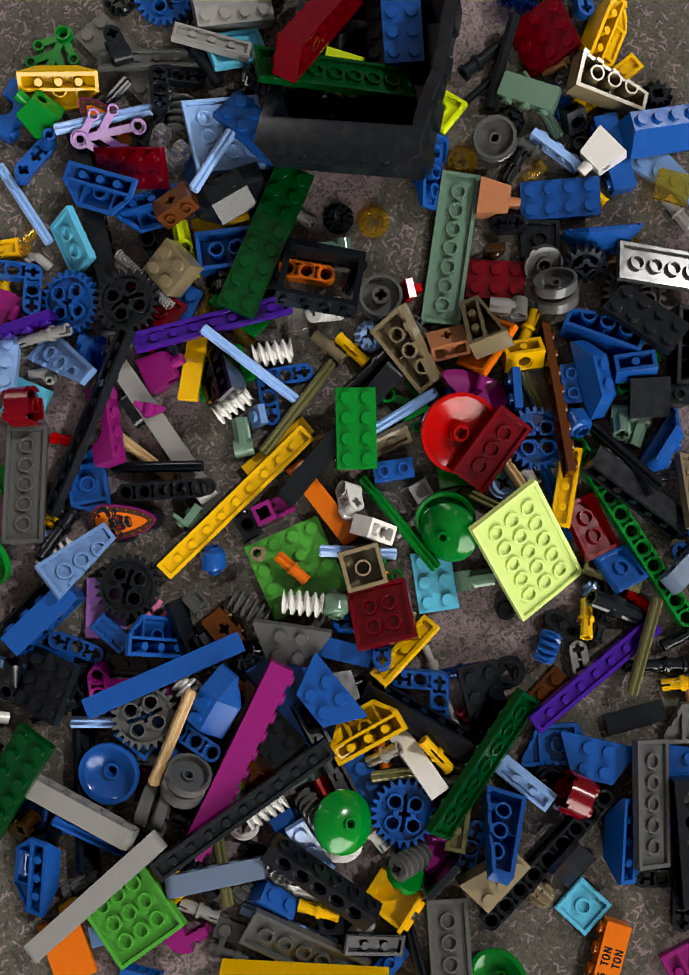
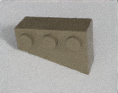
[459,295,515,359]
[455,852,531,913]

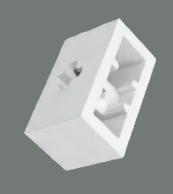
[349,513,397,546]

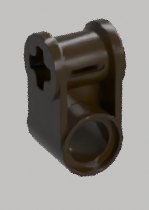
[7,808,42,843]

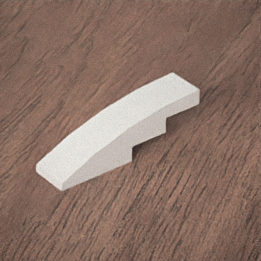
[389,731,449,801]

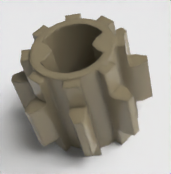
[529,880,556,908]

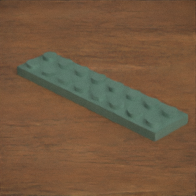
[421,170,481,327]

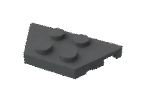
[253,618,332,667]
[661,701,689,744]

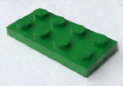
[334,387,377,470]

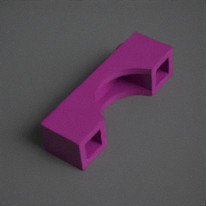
[84,386,126,469]

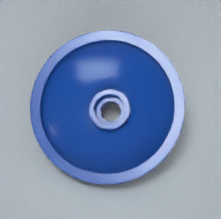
[78,742,140,805]

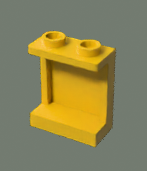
[366,865,426,934]

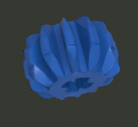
[533,629,561,665]

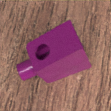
[136,351,186,395]

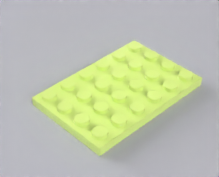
[468,478,583,622]

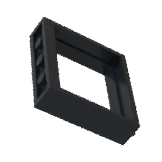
[275,237,366,319]

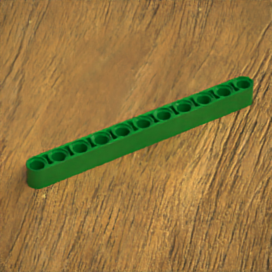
[572,437,689,627]

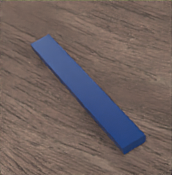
[81,632,246,720]

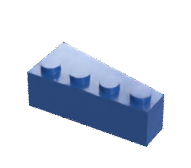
[559,308,644,355]
[482,785,527,886]

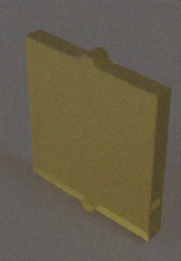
[652,167,689,207]

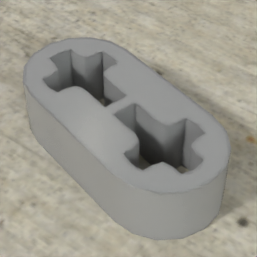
[568,640,590,676]

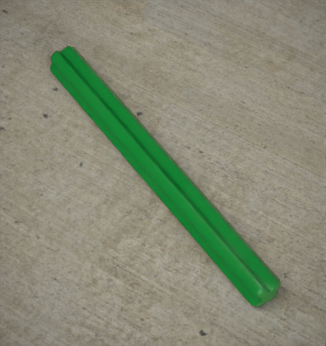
[358,475,441,572]

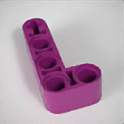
[87,661,172,702]

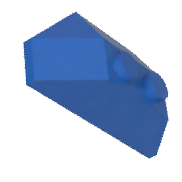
[62,160,139,216]
[115,180,189,233]
[560,223,643,257]
[570,340,618,420]
[631,407,684,472]
[125,614,183,658]
[186,664,241,739]
[603,798,639,885]
[14,837,61,918]

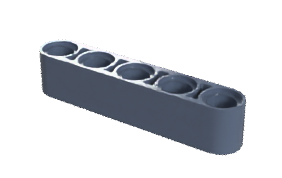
[659,546,689,595]
[164,855,269,899]

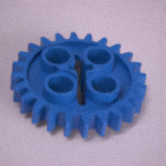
[134,0,192,28]
[41,270,99,335]
[513,406,560,471]
[370,778,437,848]

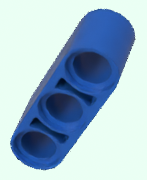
[318,637,372,668]
[178,723,224,764]

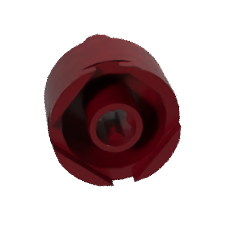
[1,385,44,428]
[553,770,600,820]

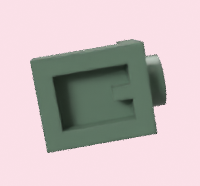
[172,503,204,529]

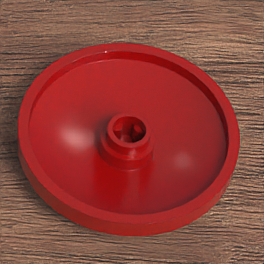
[420,392,494,473]

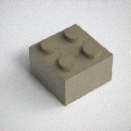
[143,238,204,298]
[337,541,388,593]

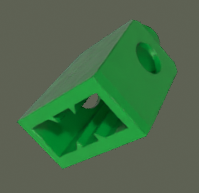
[13,88,65,140]

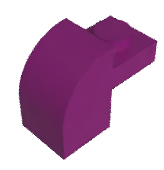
[250,497,297,527]
[164,921,211,954]

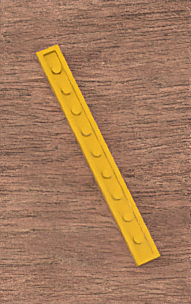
[156,425,314,580]

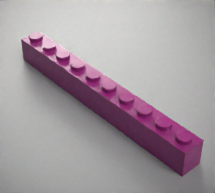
[184,658,295,862]

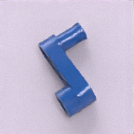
[14,128,56,186]

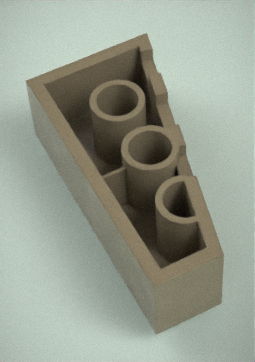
[565,47,649,117]
[370,303,441,394]

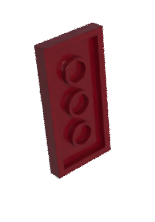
[93,146,170,189]
[451,404,532,494]

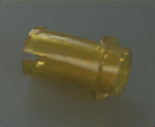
[196,293,213,316]

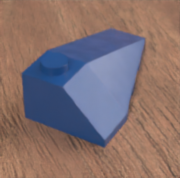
[413,133,449,211]

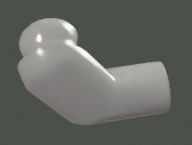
[24,252,54,272]

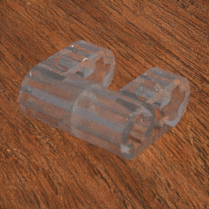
[148,123,191,177]

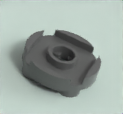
[523,244,564,282]

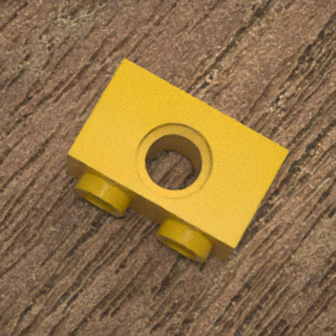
[500,336,546,373]

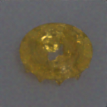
[447,146,478,174]
[359,207,390,238]

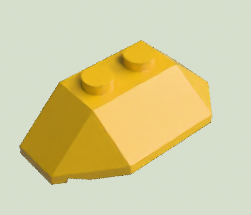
[579,0,627,67]
[16,65,99,110]
[330,699,408,766]

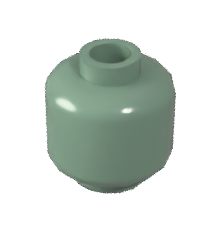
[323,589,349,620]

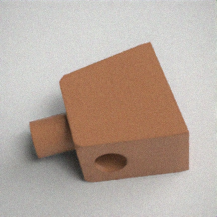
[475,176,521,219]

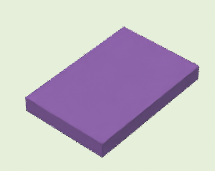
[85,578,128,638]

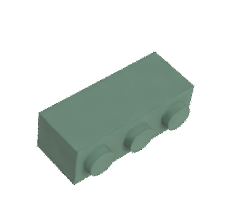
[497,70,562,117]

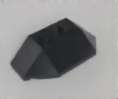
[194,161,266,226]
[202,345,246,407]

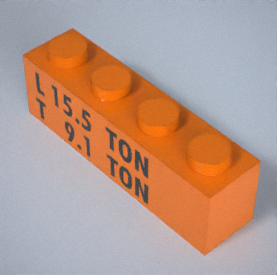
[585,915,632,975]

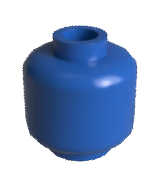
[566,408,592,438]
[200,545,227,576]

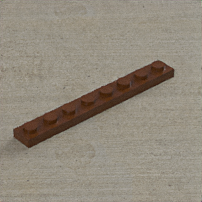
[538,322,578,478]

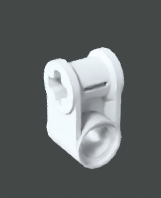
[336,480,364,520]

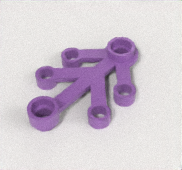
[70,103,146,152]

